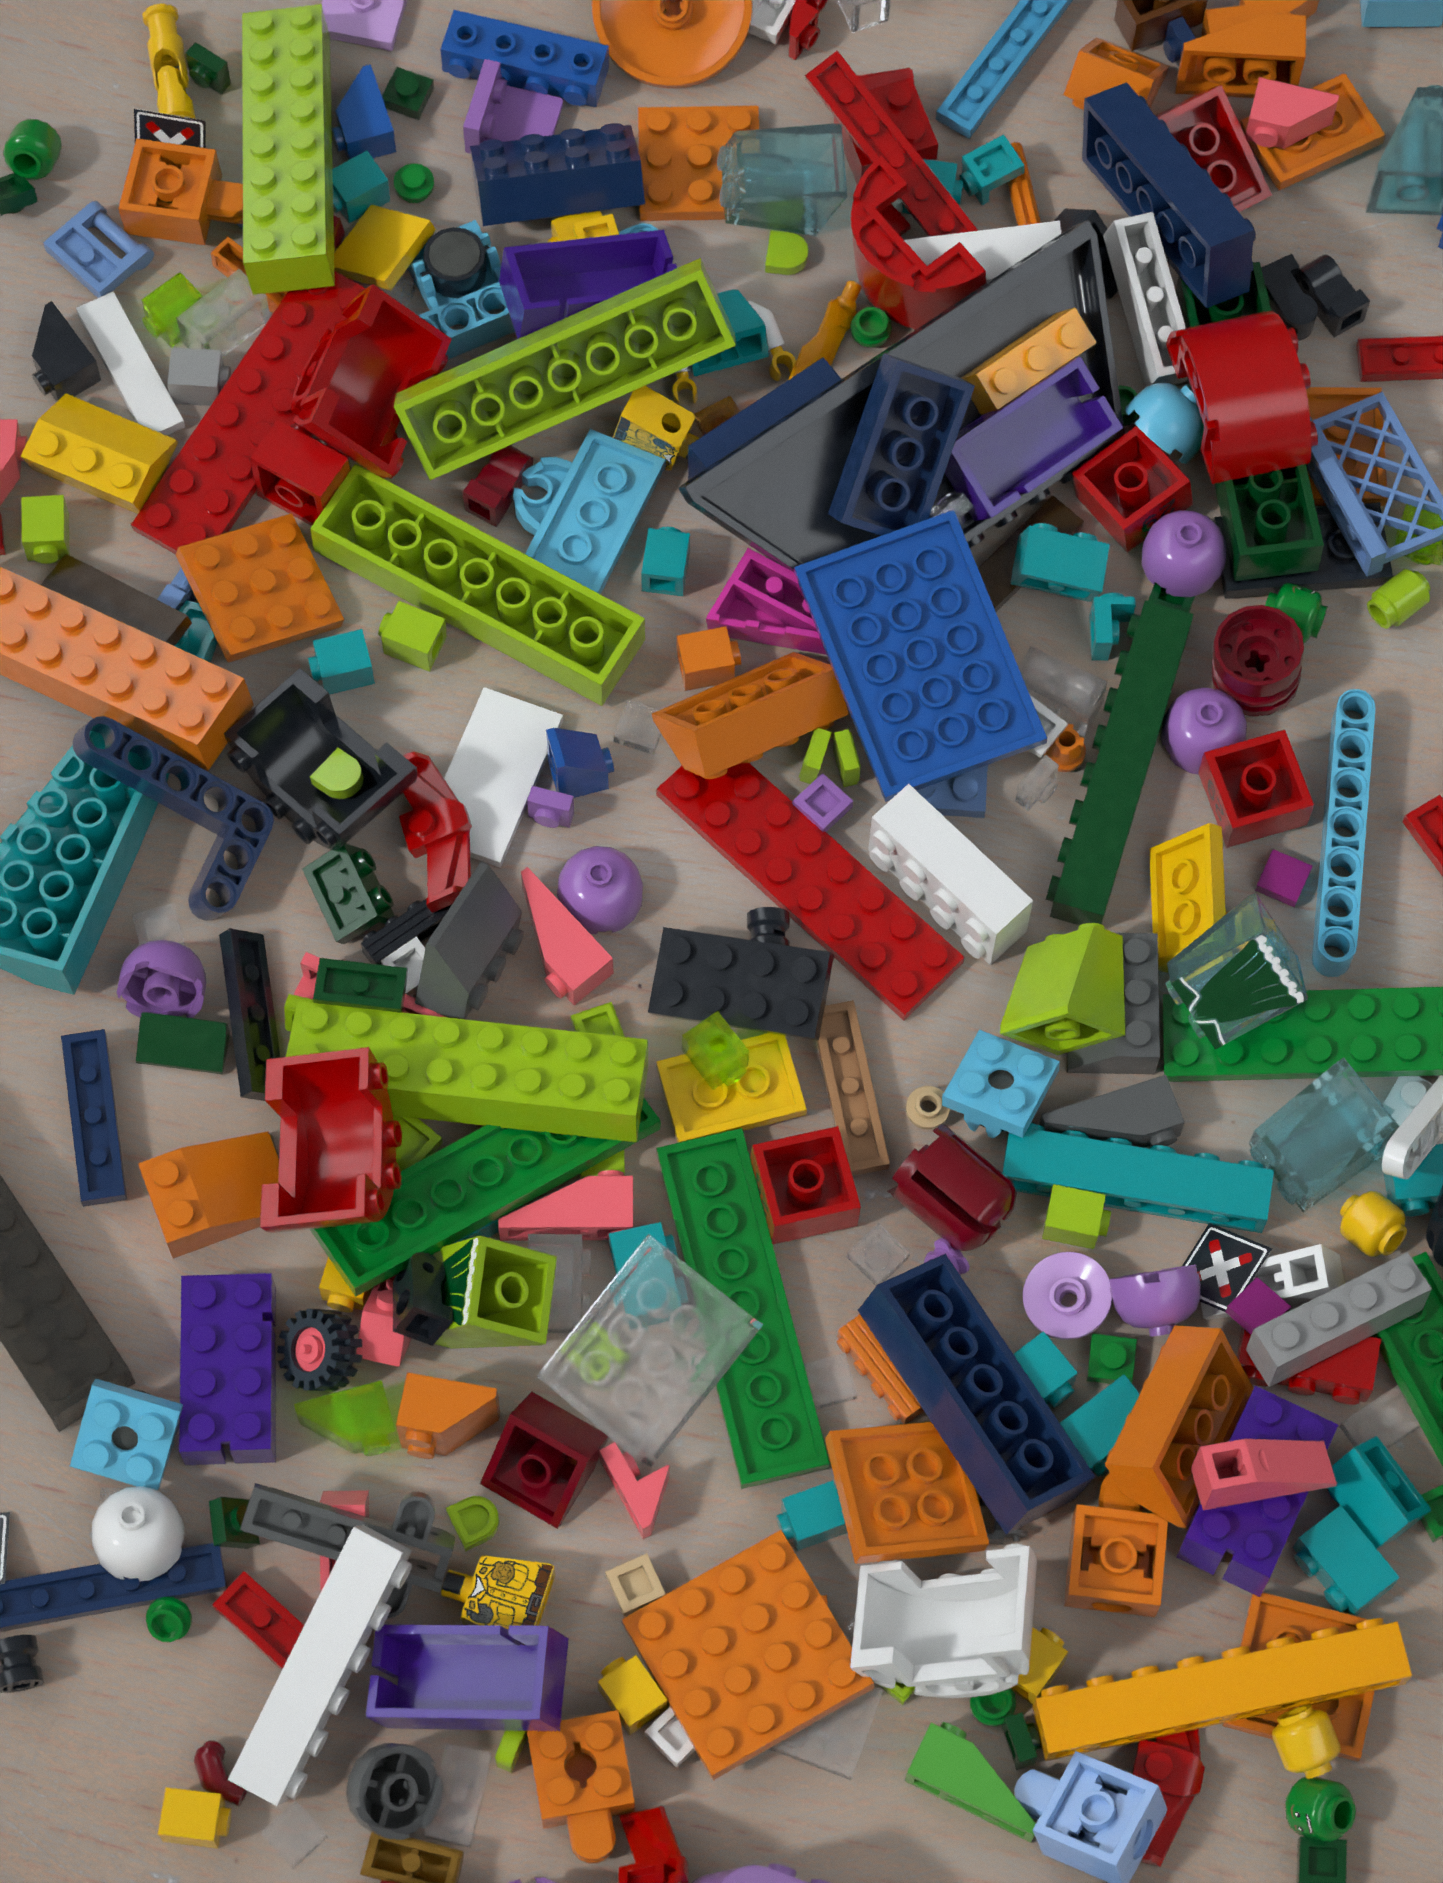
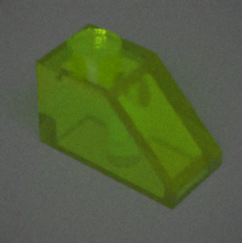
[294,1380,398,1456]

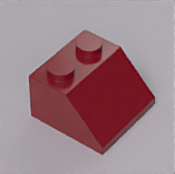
[480,1391,609,1529]

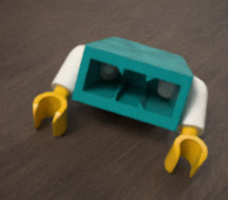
[672,289,796,405]

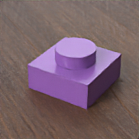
[792,773,853,832]
[527,786,574,828]

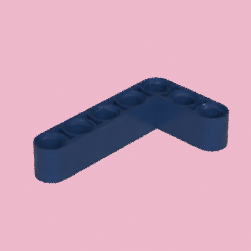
[72,716,274,921]

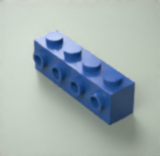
[440,10,609,107]

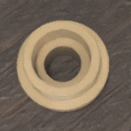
[906,1086,950,1130]

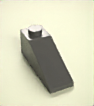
[1039,1075,1185,1148]

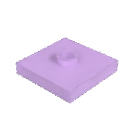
[321,0,407,51]

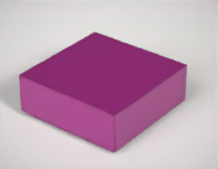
[1255,849,1313,908]
[1225,1277,1291,1335]

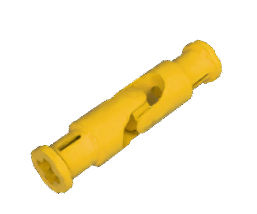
[142,3,196,119]

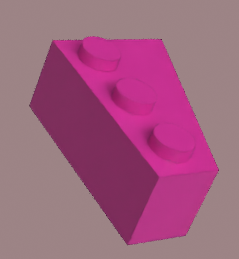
[706,548,827,655]

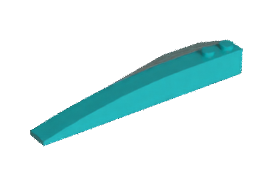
[0,600,218,995]

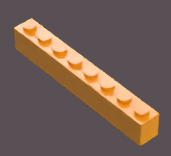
[1032,1618,1412,1761]

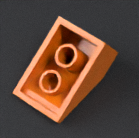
[1175,12,1306,98]
[138,1131,279,1259]

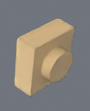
[605,1553,666,1617]

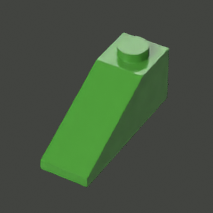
[905,1722,1036,1843]

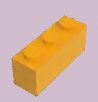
[961,307,1097,414]

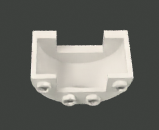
[850,1544,1037,1698]

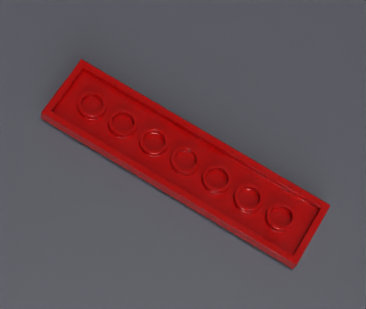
[131,271,366,555]
[656,763,965,1021]

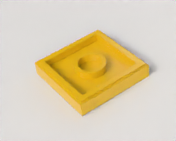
[334,204,436,291]

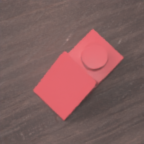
[599,1442,670,1539]

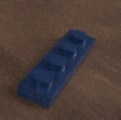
[61,1029,127,1207]

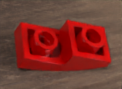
[789,0,828,60]

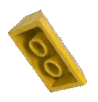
[21,394,178,514]

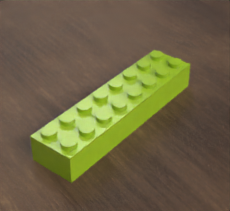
[242,4,335,295]
[394,258,736,480]
[310,464,645,706]
[286,1001,648,1142]

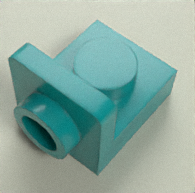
[959,134,1025,206]
[1089,593,1136,661]

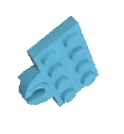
[513,429,666,595]

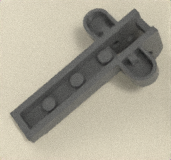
[240,1483,455,1618]

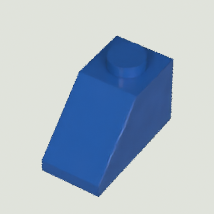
[332,64,396,160]
[546,728,614,798]

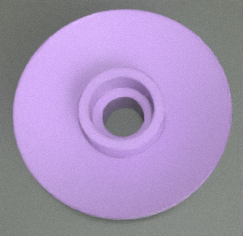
[1023,1252,1112,1340]

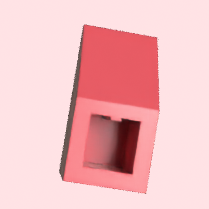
[356,1273,411,1367]

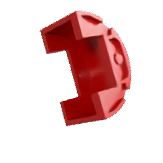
[850,155,986,329]
[291,284,452,479]
[1166,311,1318,484]
[260,1047,402,1233]

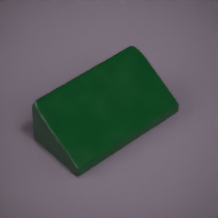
[136,1012,230,1075]

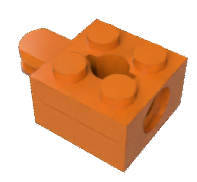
[118,139,243,245]
[1064,1473,1168,1617]
[527,1710,635,1864]

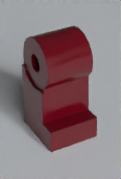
[463,445,534,528]

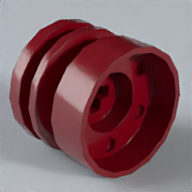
[1211,605,1304,717]

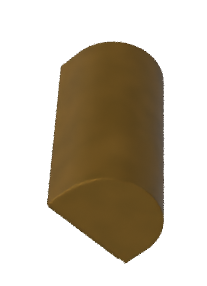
[360,1832,464,1883]

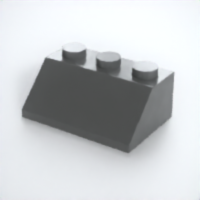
[415,861,524,1019]
[1067,933,1160,1075]

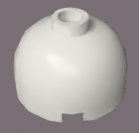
[92,1486,185,1581]

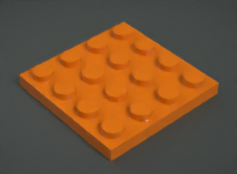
[621,1530,874,1781]

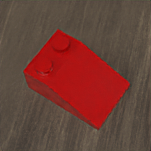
[1156,85,1272,213]

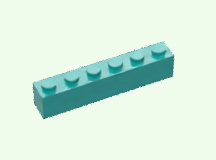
[1002,1123,1274,1233]

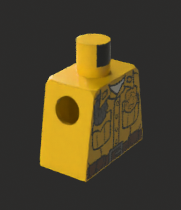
[613,386,699,471]
[441,1556,556,1645]

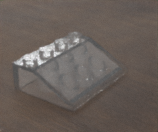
[537,1234,763,1467]

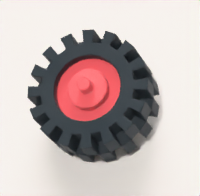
[277,1309,363,1391]

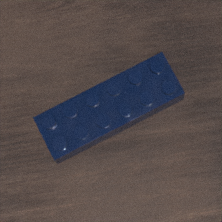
[1082,82,1256,308]
[858,1253,1096,1535]

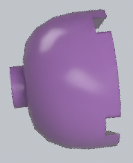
[1142,510,1226,597]
[1160,687,1247,774]
[557,846,643,934]
[117,940,206,1018]
[1109,1265,1201,1337]

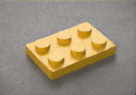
[1149,823,1227,973]
[656,1033,807,1143]

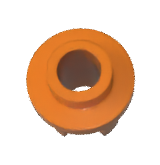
[1043,723,1086,772]

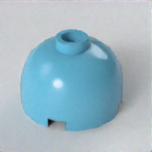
[1125,383,1204,464]

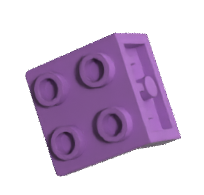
[463,59,563,154]

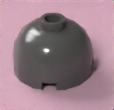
[346,1743,443,1840]

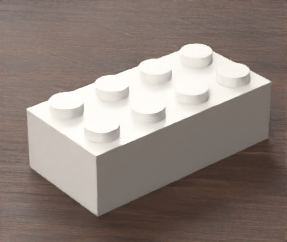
[868,784,1033,965]

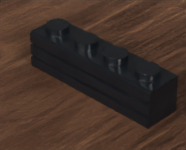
[361,897,452,965]

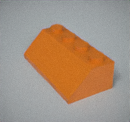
[652,652,849,779]
[1105,1326,1254,1528]

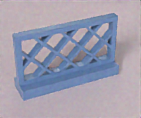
[1306,392,1443,577]

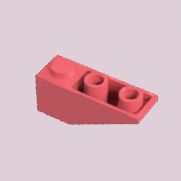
[1191,1439,1337,1510]

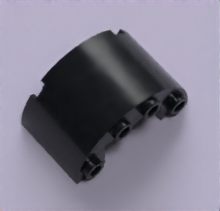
[224,668,417,850]

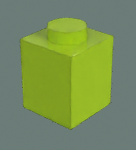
[21,495,70,564]
[378,601,447,672]
[1042,1184,1111,1249]

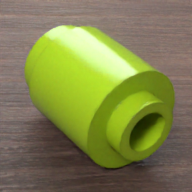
[1367,569,1431,629]

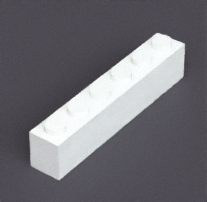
[228,1525,412,1806]

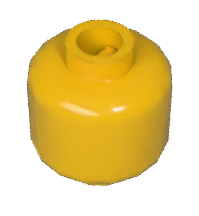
[1340,1191,1407,1257]
[1272,1705,1341,1779]

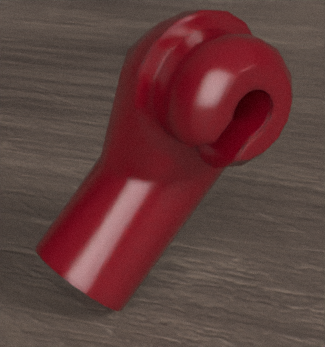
[194,1740,248,1807]

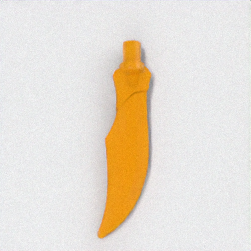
[788,281,862,380]

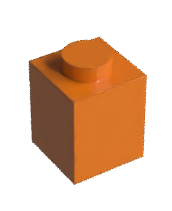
[677,626,741,691]

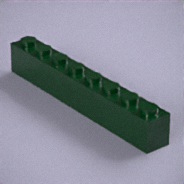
[1045,600,1194,926]

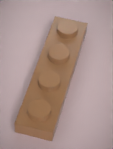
[816,1000,890,1176]

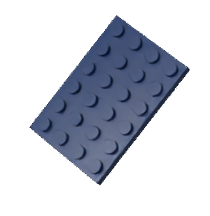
[794,510,1047,802]

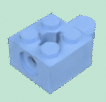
[1014,1751,1168,1883]

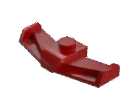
[399,752,472,913]
[1132,1729,1205,1867]
[618,1806,689,1883]

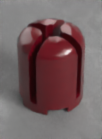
[887,1124,1017,1252]

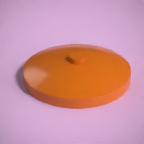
[592,0,753,89]

